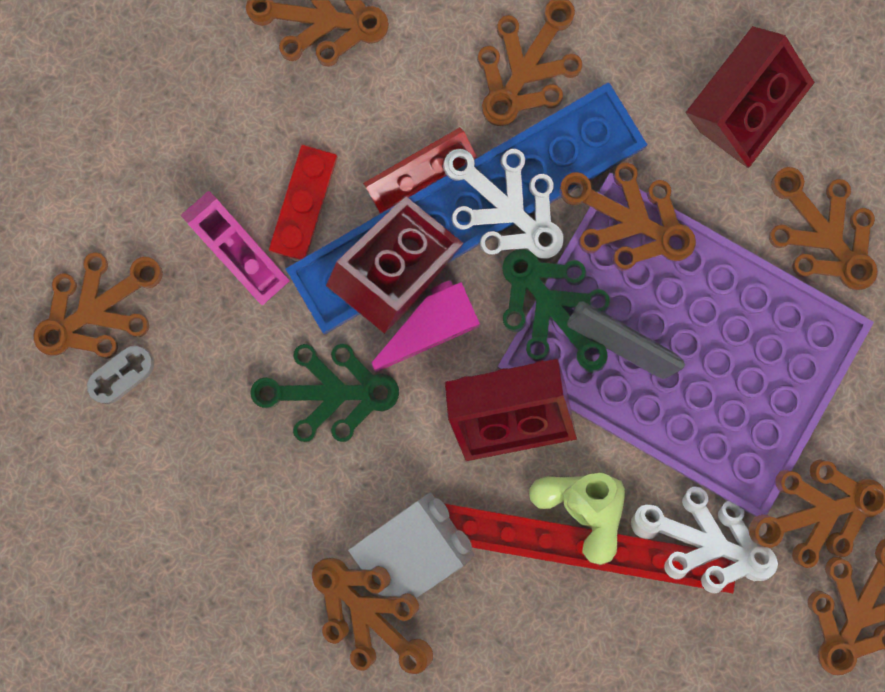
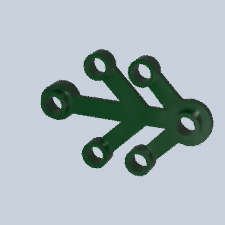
[502,249,610,373]
[250,344,399,442]

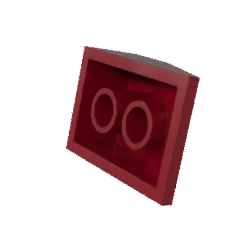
[326,196,463,334]

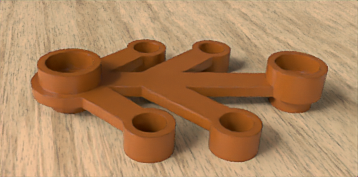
[246,0,389,67]
[478,0,582,126]
[560,163,696,271]
[769,167,878,290]
[34,252,163,358]
[749,459,885,568]
[808,539,885,675]
[312,558,433,674]

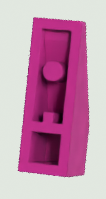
[181,191,290,305]
[372,280,480,372]

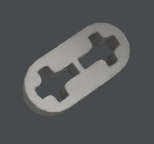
[87,346,154,404]

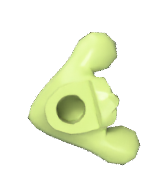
[529,473,625,565]

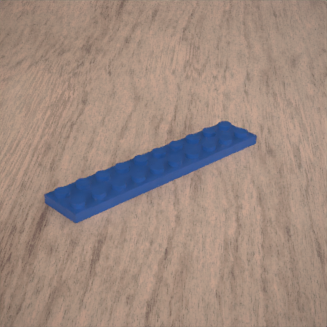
[286,82,648,335]

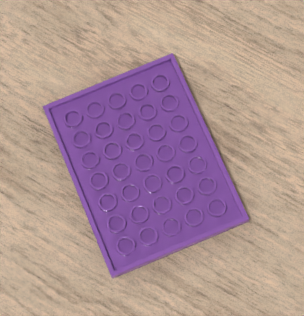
[497,173,874,517]

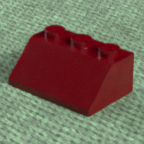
[685,26,815,168]
[445,359,577,461]

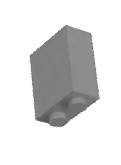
[348,492,475,608]

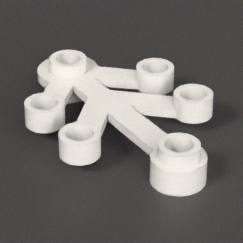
[443,149,563,258]
[631,487,778,593]

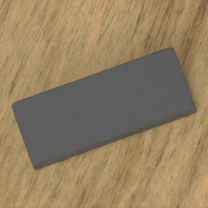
[567,301,685,379]

